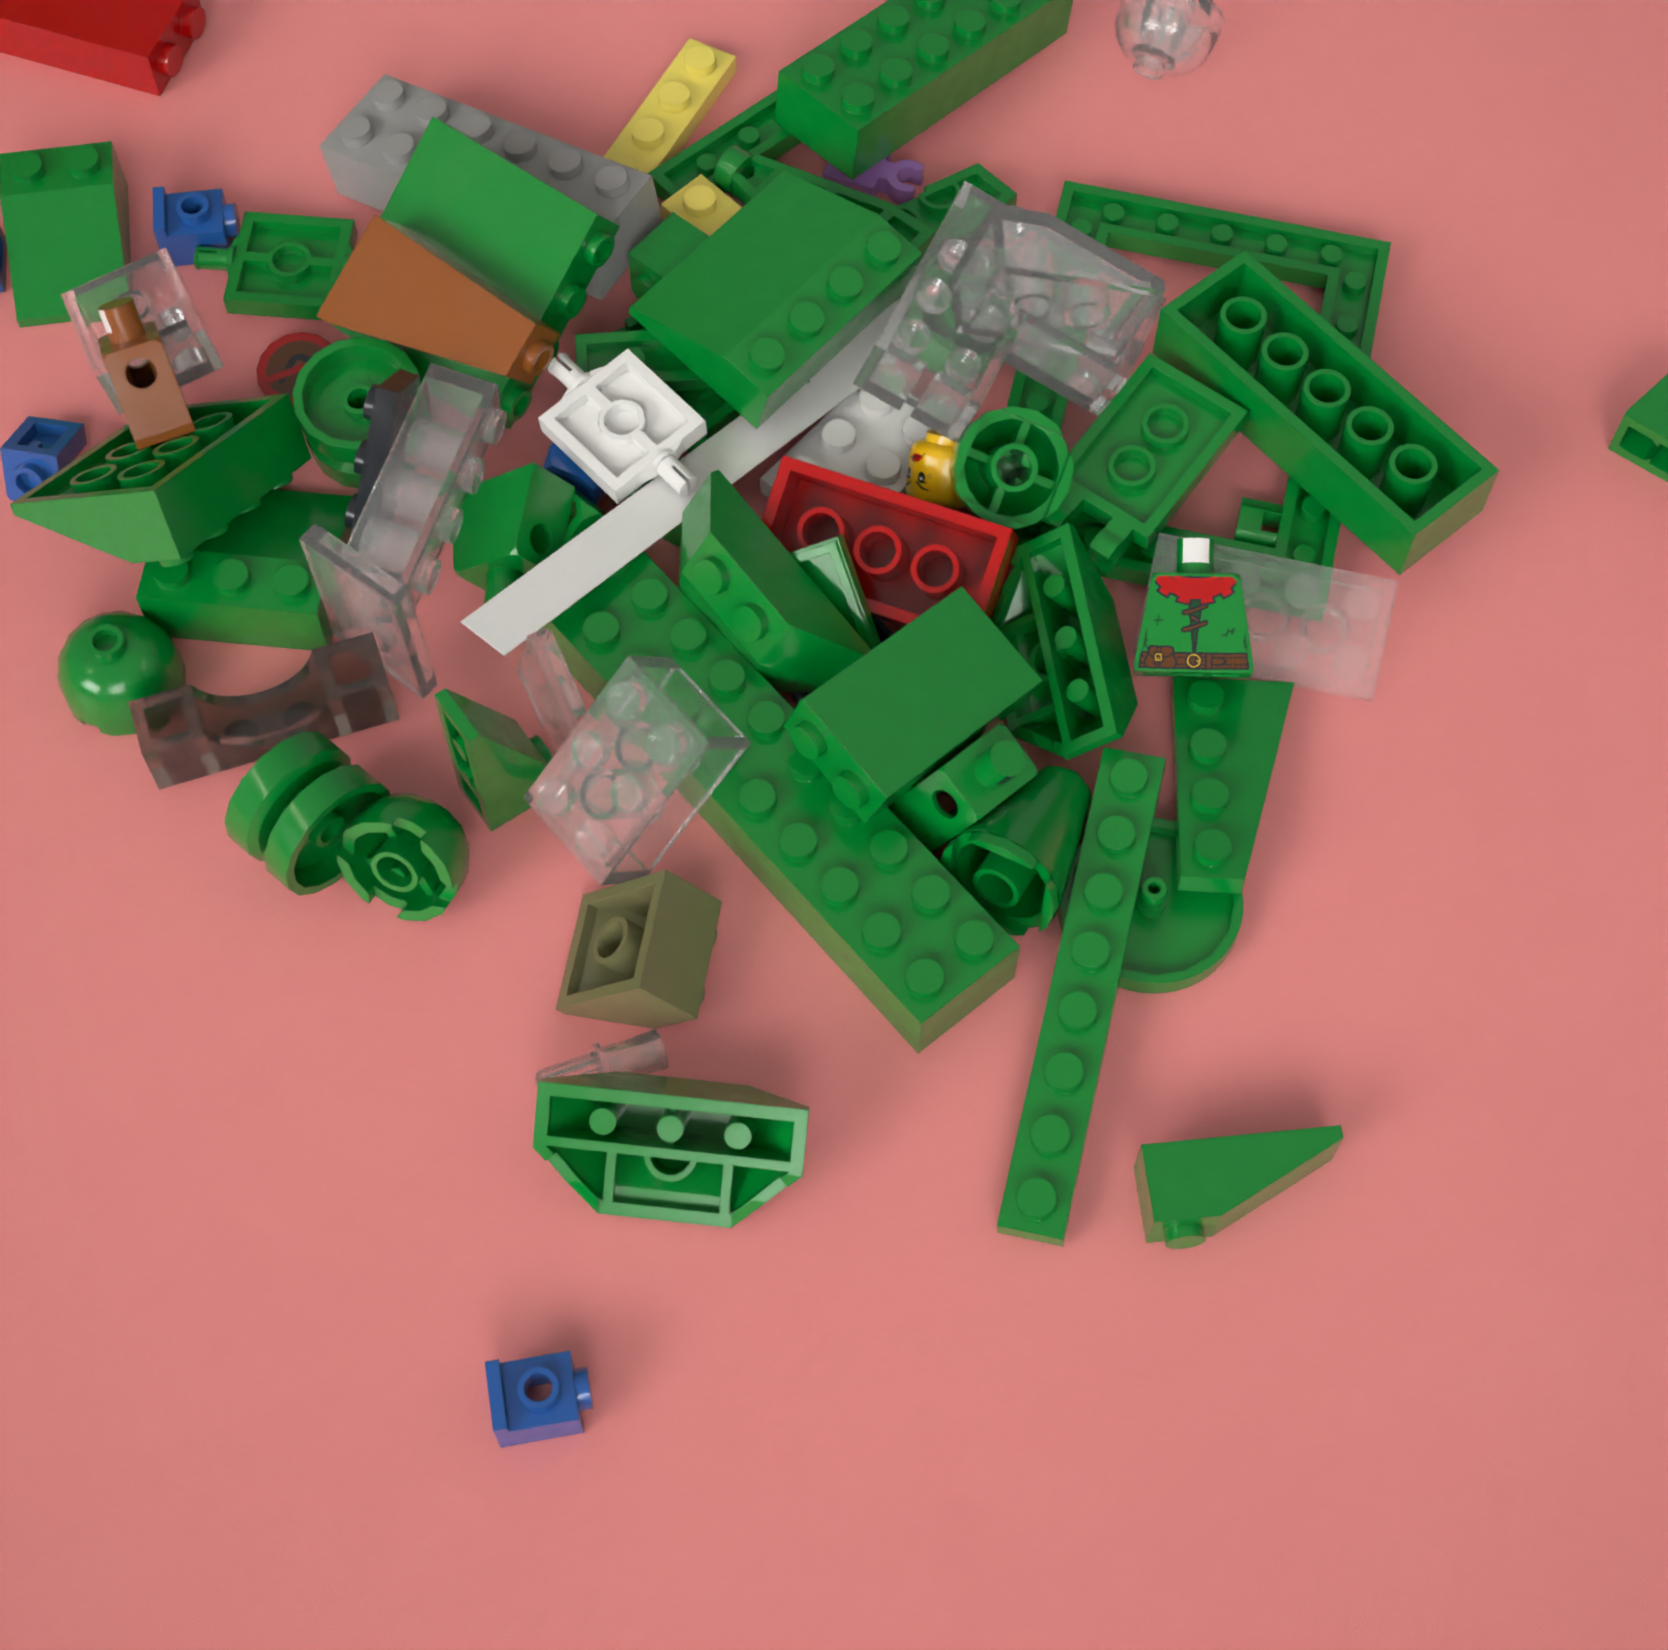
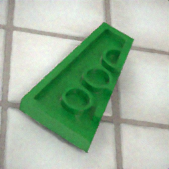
[1170,677,1294,894]

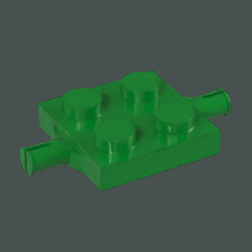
[194,211,358,321]

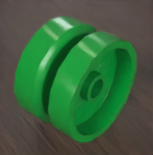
[292,337,435,489]
[224,731,390,896]

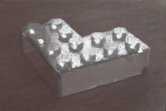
[853,181,1166,443]

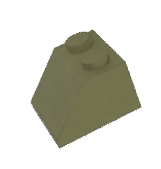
[556,870,722,1029]

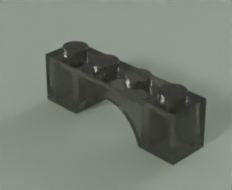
[128,632,399,790]

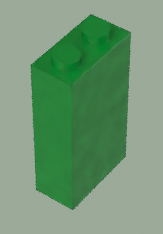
[783,586,1043,823]

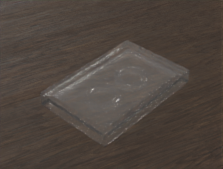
[299,524,437,699]

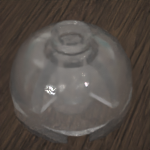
[1114,0,1225,80]

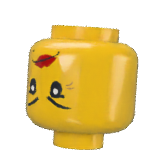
[906,429,965,511]

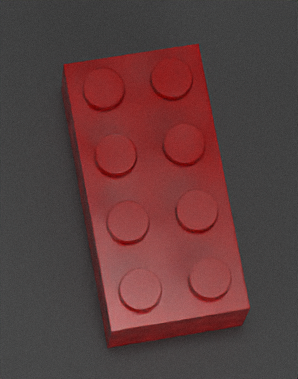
[761,455,1019,627]

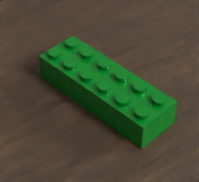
[774,0,1073,180]
[1152,250,1499,575]

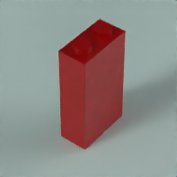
[0,0,206,96]

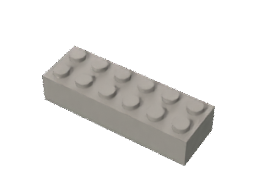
[319,74,663,300]

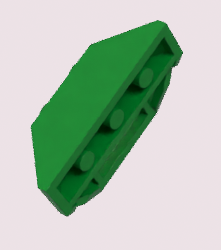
[678,470,871,692]
[991,522,1138,760]
[533,1071,810,1228]

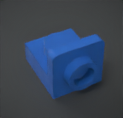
[0,416,87,501]

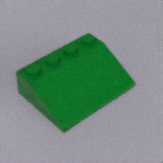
[628,170,923,429]
[10,393,312,567]

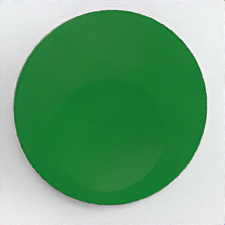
[1058,818,1243,994]

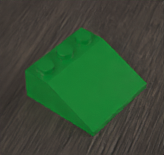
[136,489,352,652]

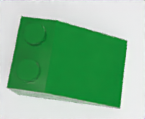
[0,141,132,328]

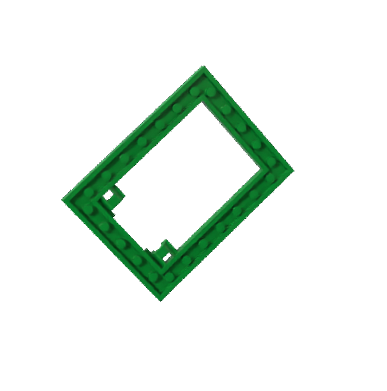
[1007,181,1391,622]

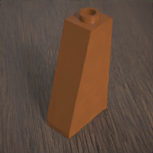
[316,214,560,384]

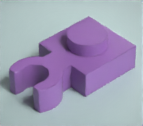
[822,154,924,205]

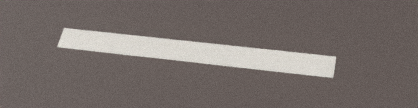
[460,272,936,656]

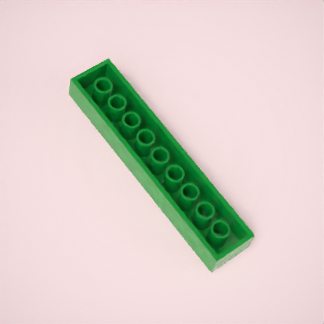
[534,551,1020,1054]

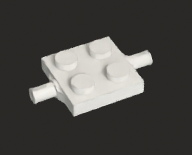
[538,349,707,504]

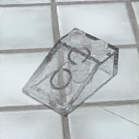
[952,204,1165,356]

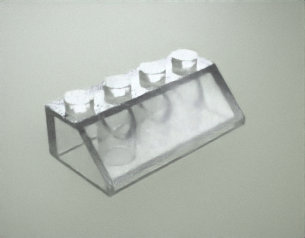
[339,363,507,622]

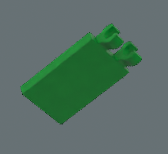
[1038,353,1248,577]

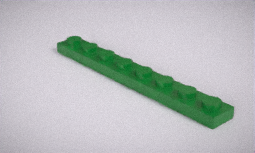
[997,747,1166,1247]

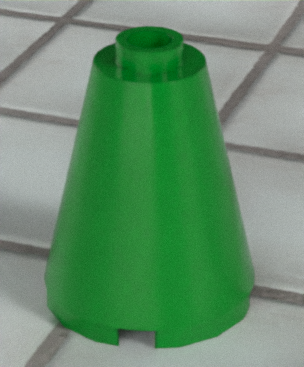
[940,766,1092,936]

